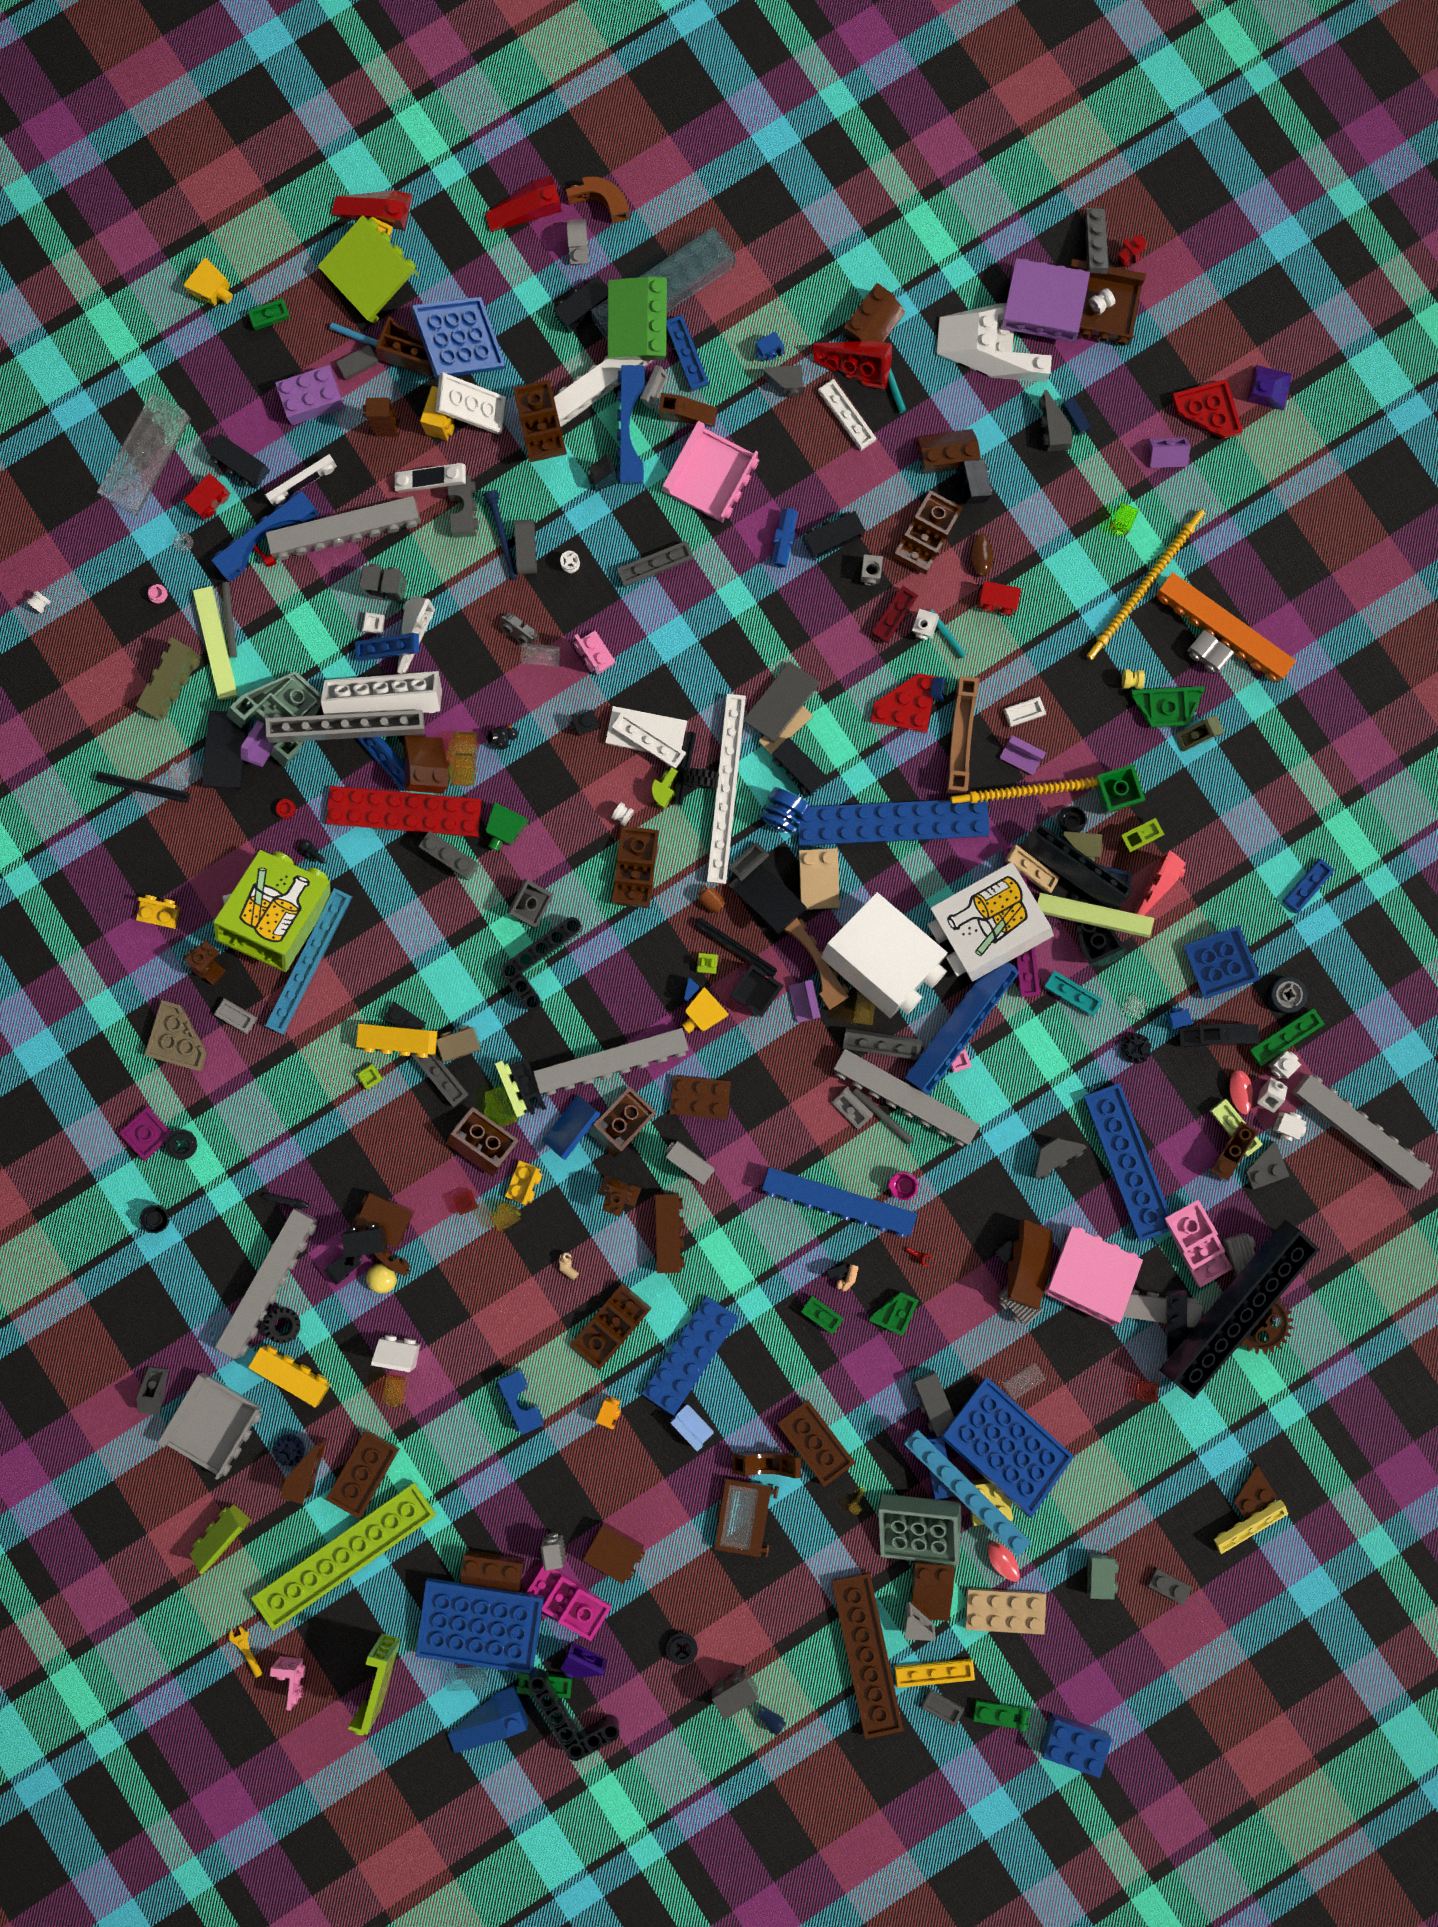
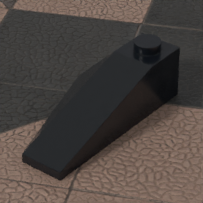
[1071,889,1125,966]

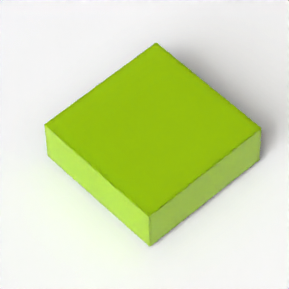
[356,1063,384,1090]

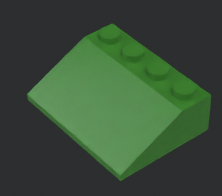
[608,277,667,361]

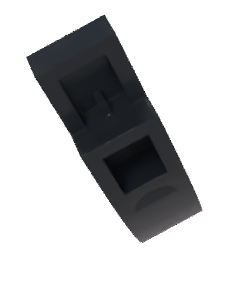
[1179,1024,1260,1047]

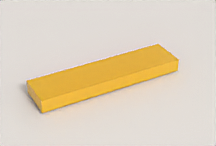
[894,1658,975,1688]

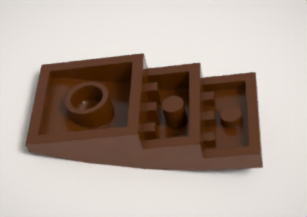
[513,379,567,462]
[893,490,963,575]
[612,826,659,909]
[1008,1219,1053,1310]
[570,1283,652,1370]

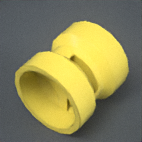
[1122,669,1145,689]

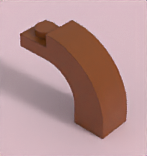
[566,177,630,224]

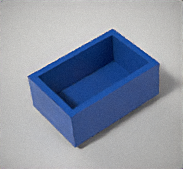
[1039,1712,1112,1778]

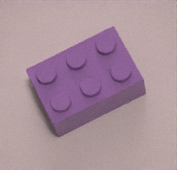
[275,365,345,425]

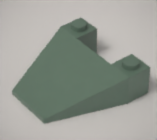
[226,671,322,767]

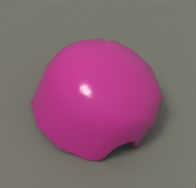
[888,1171,919,1200]

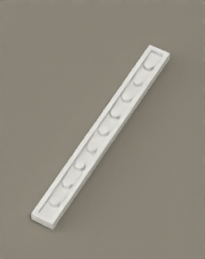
[707,694,746,884]

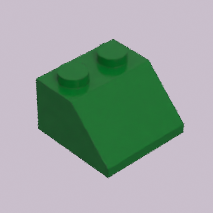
[1096,764,1145,815]

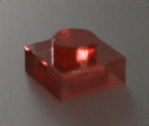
[453,1190,479,1216]
[1137,1380,1160,1403]

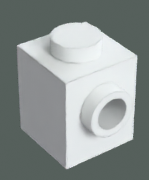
[912,609,939,640]
[1267,1051,1301,1079]
[1257,1078,1288,1113]
[1272,1112,1306,1142]

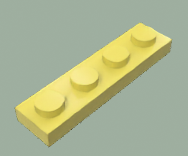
[1214,1500,1288,1554]

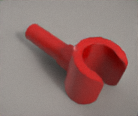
[253,546,277,567]
[906,1247,933,1266]

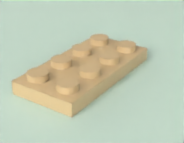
[965,1588,1046,1634]

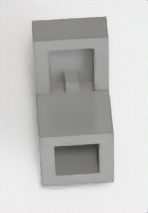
[567,219,589,264]

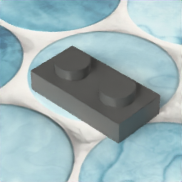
[1147,1567,1192,1605]

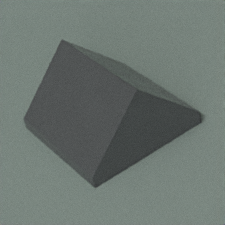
[508,879,554,928]

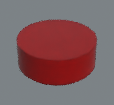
[276,799,296,819]

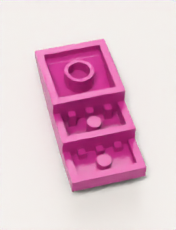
[524,1563,612,1641]

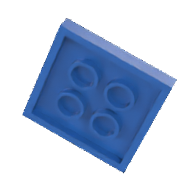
[1184,925,1260,999]

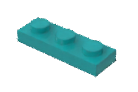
[1044,970,1104,1017]

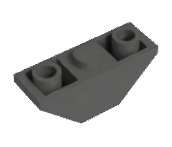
[1033,1138,1087,1180]

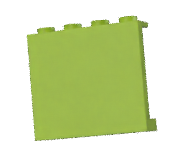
[318,215,419,324]
[348,1634,401,1735]

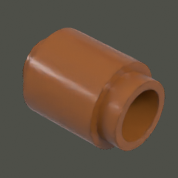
[698,886,726,914]

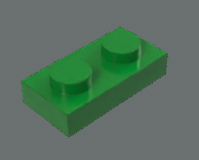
[248,298,291,331]
[801,1295,844,1335]

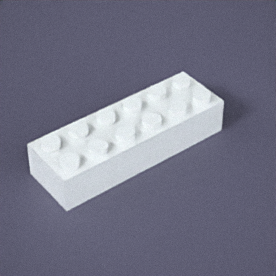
[321,671,442,715]

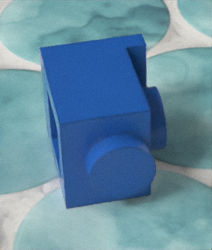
[754,331,785,362]

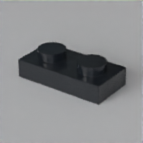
[383,1002,427,1030]

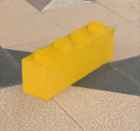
[356,1024,438,1058]
[248,1345,331,1408]

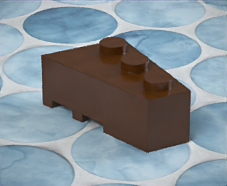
[375,316,433,377]

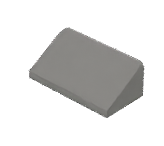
[831,1086,874,1129]

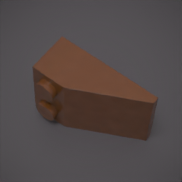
[404,735,448,794]
[587,1086,657,1158]
[279,1438,327,1504]
[911,1561,955,1621]

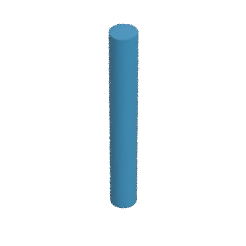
[330,322,378,347]

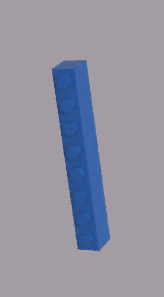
[905,962,1019,1096]
[762,1167,918,1238]

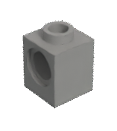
[860,554,883,586]

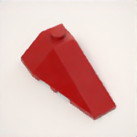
[485,176,562,232]
[331,190,413,231]
[813,341,892,389]

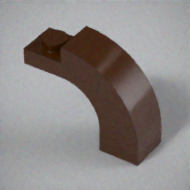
[732,1451,801,1479]

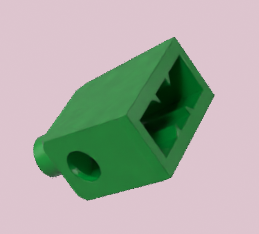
[486,802,529,852]

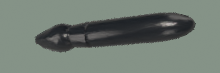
[263,1193,309,1209]

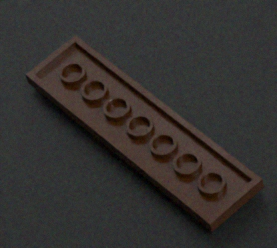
[831,1572,904,1739]

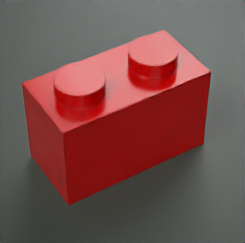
[184,473,231,520]
[977,581,1021,616]

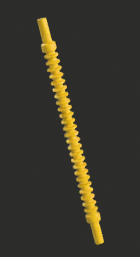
[1086,509,1205,660]
[950,775,1138,804]

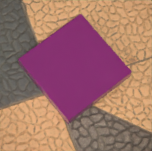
[119,1106,172,1161]

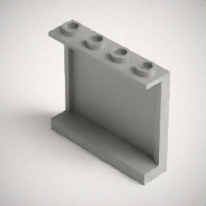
[157,1372,263,1480]

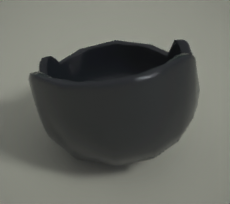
[1058,806,1087,833]
[139,1204,170,1234]

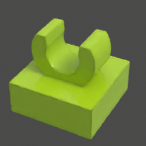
[697,953,718,974]

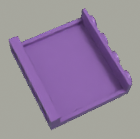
[1001,258,1090,342]

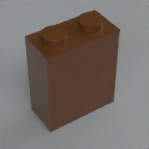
[353,1192,415,1248]
[583,1522,645,1584]

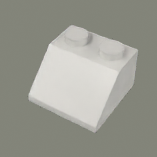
[371,1335,420,1372]

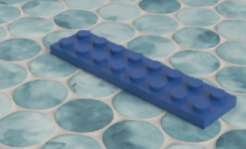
[1083,1083,1171,1242]

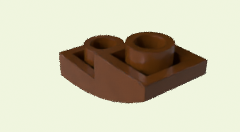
[374,1248,411,1276]

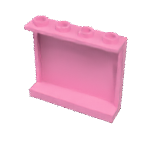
[663,421,759,523]
[1044,1226,1143,1326]

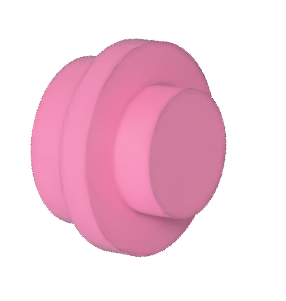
[148,584,168,604]

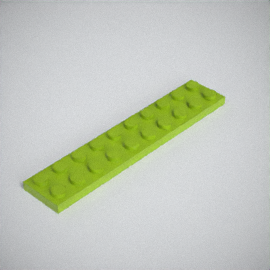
[251,1482,437,1631]

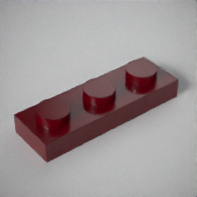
[871,586,919,644]

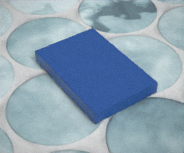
[542,1095,600,1160]

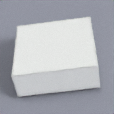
[362,612,385,635]

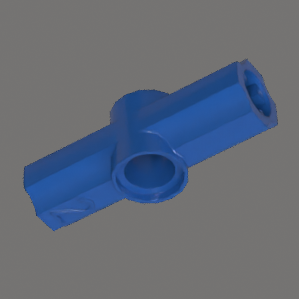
[771,508,798,568]

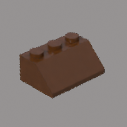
[842,283,905,342]
[917,429,981,474]
[446,1107,519,1177]
[461,1550,525,1592]

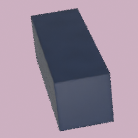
[1061,397,1091,436]

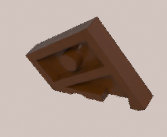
[1232,1465,1278,1519]

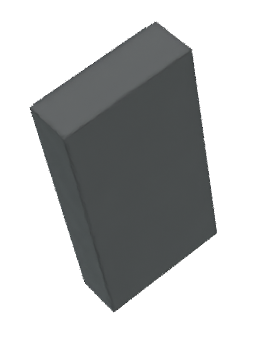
[336,345,379,380]
[728,842,769,881]
[920,1688,965,1727]

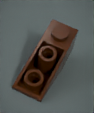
[658,393,717,427]
[1209,1121,1258,1182]

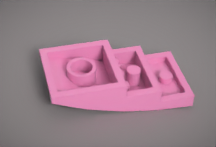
[1164,1200,1233,1287]

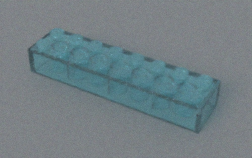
[591,226,736,341]

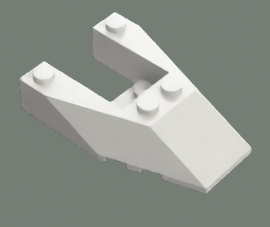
[936,303,1052,382]

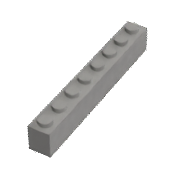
[266,496,421,560]
[265,710,425,743]
[534,1028,689,1096]
[833,1049,980,1146]
[1291,1074,1434,1190]
[215,1209,318,1359]

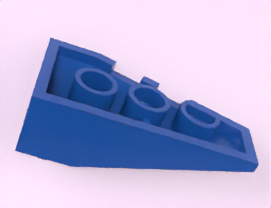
[448,1685,529,1753]

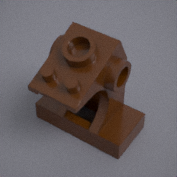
[184,940,227,985]
[598,1175,641,1217]

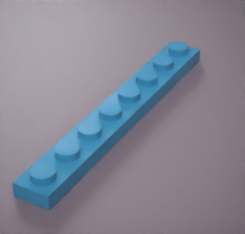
[265,888,352,1034]
[903,1429,1032,1557]

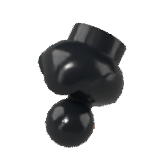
[487,725,518,750]

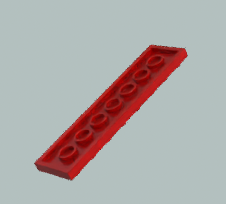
[326,786,482,838]

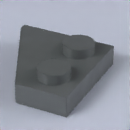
[1245,1141,1289,1190]

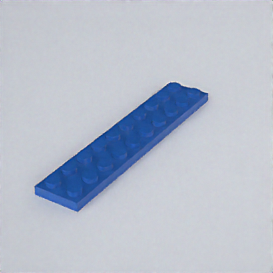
[797,800,990,846]

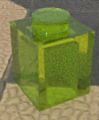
[1109,503,1139,536]

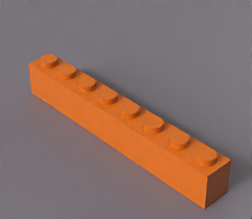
[1155,572,1296,683]

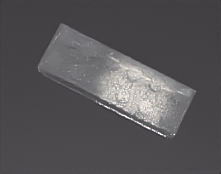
[97,393,191,516]

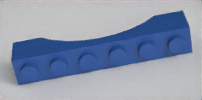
[617,365,645,485]
[212,491,319,582]

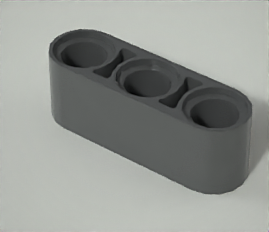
[514,519,537,575]

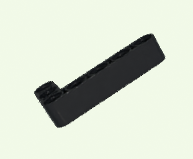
[501,917,582,1011]
[528,1668,620,1761]

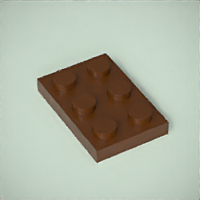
[670,1076,731,1120]

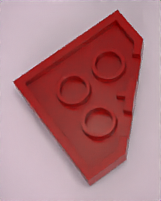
[1171,379,1243,439]
[870,673,937,733]

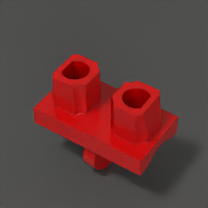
[1118,235,1146,267]

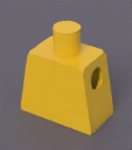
[183,257,233,306]
[682,987,729,1033]

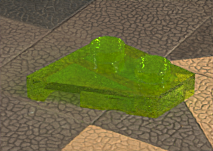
[484,1085,519,1135]

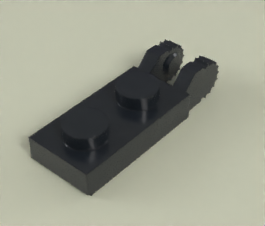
[509,1058,546,1115]

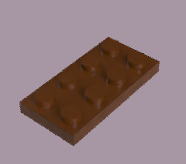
[777,1399,855,1487]
[326,1429,400,1519]

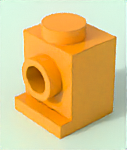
[595,1396,621,1429]

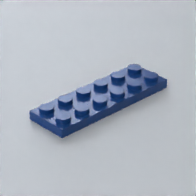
[642,1296,739,1416]

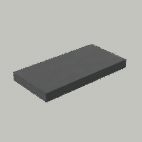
[744,661,820,742]

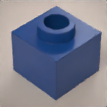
[1165,1007,1193,1029]

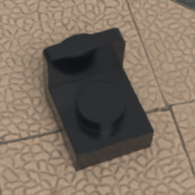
[569,709,600,736]

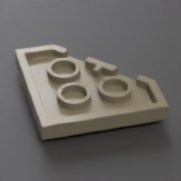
[144,1000,207,1072]

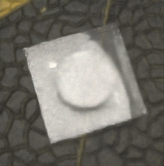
[165,762,192,788]
[1120,993,1148,1020]

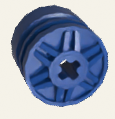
[759,787,809,835]

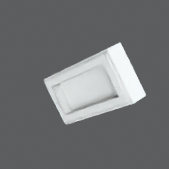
[1003,696,1046,727]

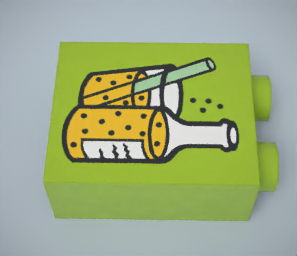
[213,850,330,972]

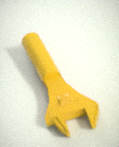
[229,1626,263,1678]

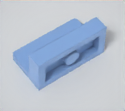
[670,1404,714,1452]

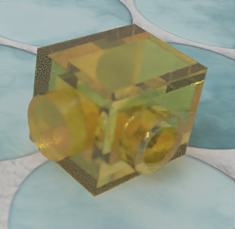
[490,1202,522,1232]

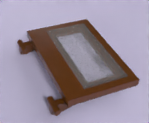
[714,1478,779,1557]

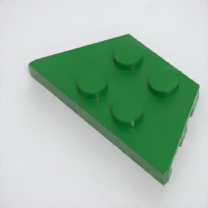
[1130,686,1205,728]

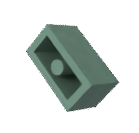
[1087,1554,1118,1600]

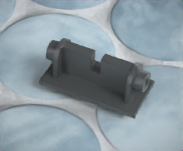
[499,613,539,649]

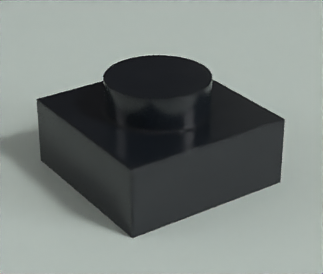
[826,1263,848,1280]

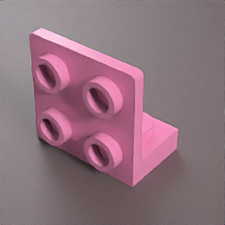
[573,631,616,675]
[270,1656,306,1711]

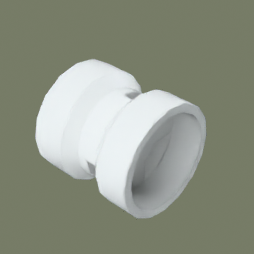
[1089,288,1115,315]

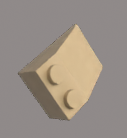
[798,848,840,910]

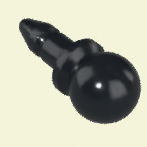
[298,840,326,864]

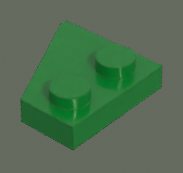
[868,1292,919,1336]

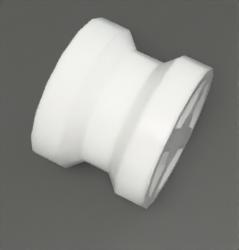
[560,551,580,573]
[26,590,51,613]
[611,802,634,826]

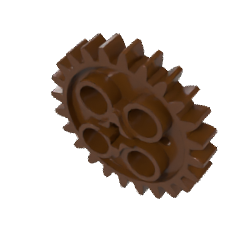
[1240,1298,1294,1355]

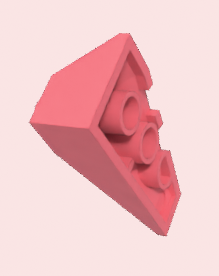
[1134,850,1186,916]

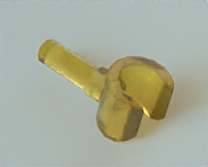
[848,1487,866,1515]

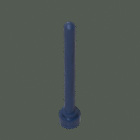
[483,490,517,580]

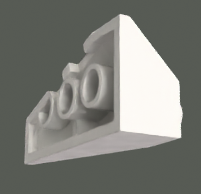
[397,596,435,674]

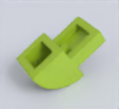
[652,767,678,810]
[1121,818,1165,852]

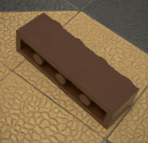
[655,1193,684,1273]

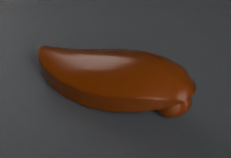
[971,533,993,577]

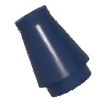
[757,1706,786,1736]

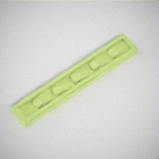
[193,586,238,700]
[1037,893,1154,938]

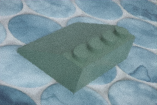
[879,1494,961,1566]

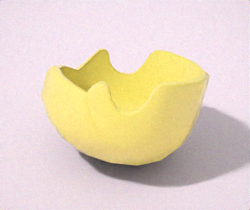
[366,1263,397,1294]

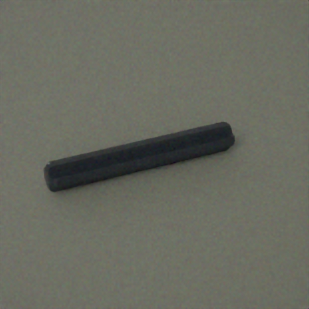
[673,731,696,806]

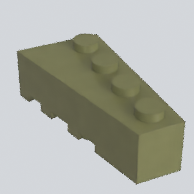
[136,637,201,721]

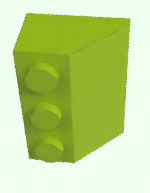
[190,1505,251,1575]

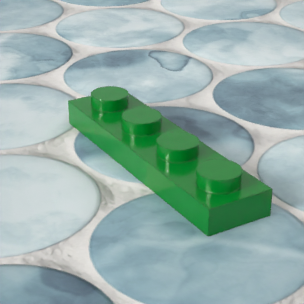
[1249,1008,1325,1066]

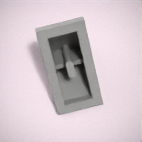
[904,1602,936,1641]

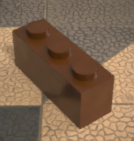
[363,397,399,437]

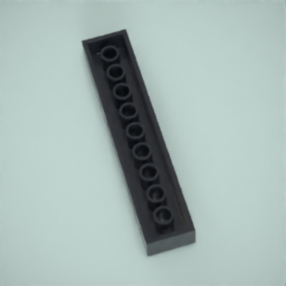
[1159,1220,1320,1399]

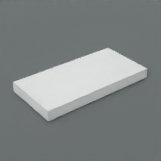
[435,373,506,434]
[605,706,687,753]

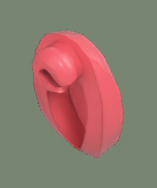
[1229,1070,1253,1114]
[987,1542,1020,1582]

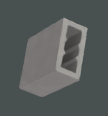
[665,1141,715,1185]

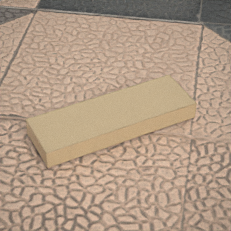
[759,706,813,756]
[1005,845,1060,894]

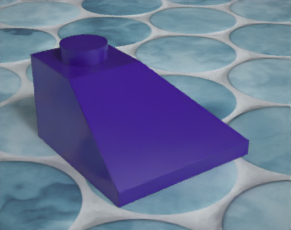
[1247,365,1292,411]
[560,1642,607,1678]

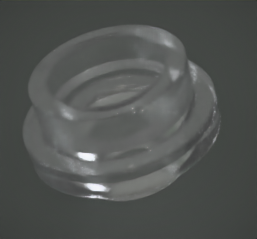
[174,533,193,552]

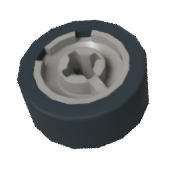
[1267,977,1307,1013]

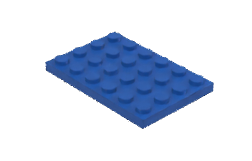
[941,1377,1074,1518]
[415,1578,544,1674]

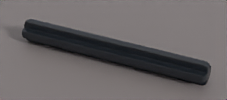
[96,771,190,803]
[695,918,777,978]

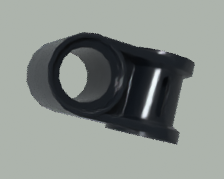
[324,1254,362,1285]

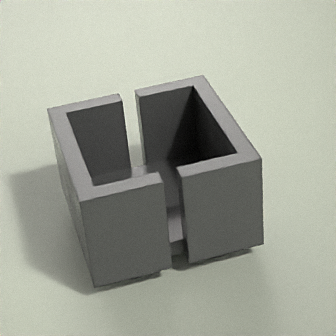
[360,564,408,604]
[712,1667,758,1720]

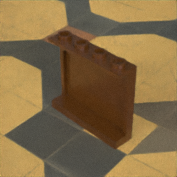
[1069,259,1146,346]

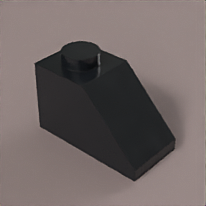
[587,454,617,491]

